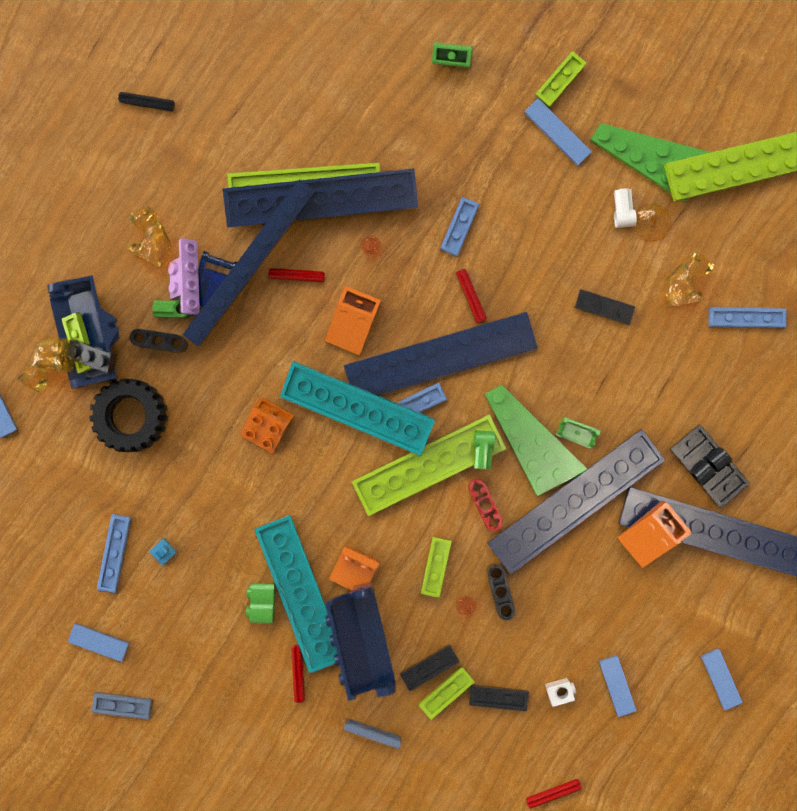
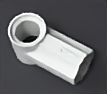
[614,188,637,228]

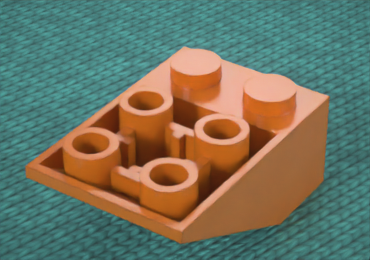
[325,286,381,355]
[617,501,692,568]

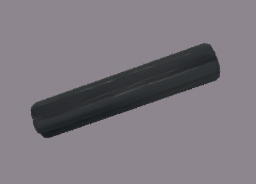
[118,92,175,111]

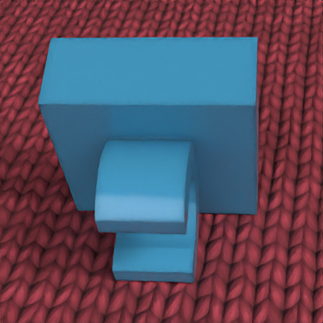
[149,538,177,566]

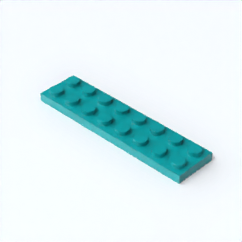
[280,361,436,456]
[254,515,337,673]

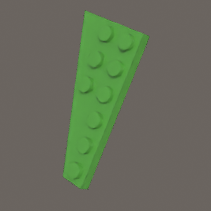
[590,123,711,203]
[485,385,587,496]

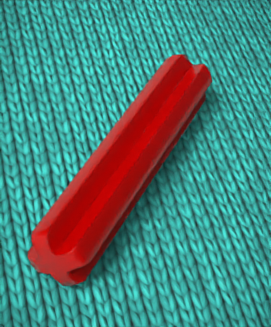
[268,268,325,282]
[456,269,487,323]
[291,645,305,703]
[526,779,582,809]

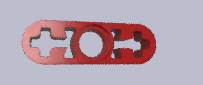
[468,479,503,531]

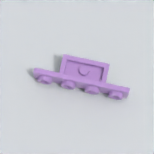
[168,238,200,316]

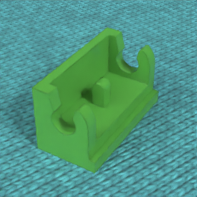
[555,417,601,449]

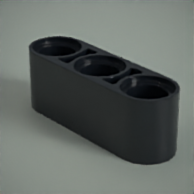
[129,329,188,353]
[486,563,515,620]

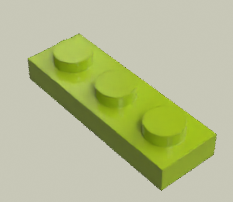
[535,51,587,108]
[62,312,94,374]
[421,537,452,598]
[418,666,475,720]

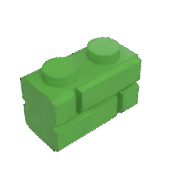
[432,42,474,68]

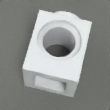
[545,678,576,707]

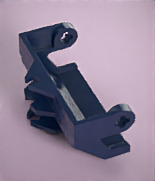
[47,275,119,389]
[325,582,396,701]

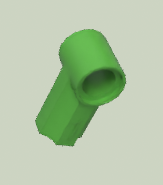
[152,300,191,319]
[474,430,495,469]

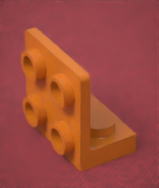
[240,397,294,454]
[329,544,380,590]

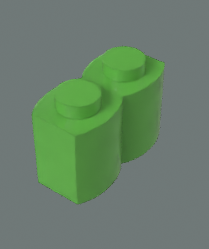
[246,582,276,623]

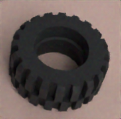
[89,379,168,452]

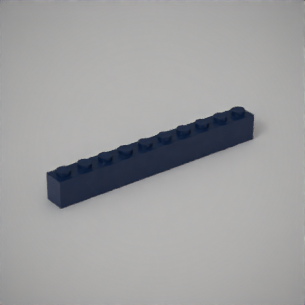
[183,179,316,346]

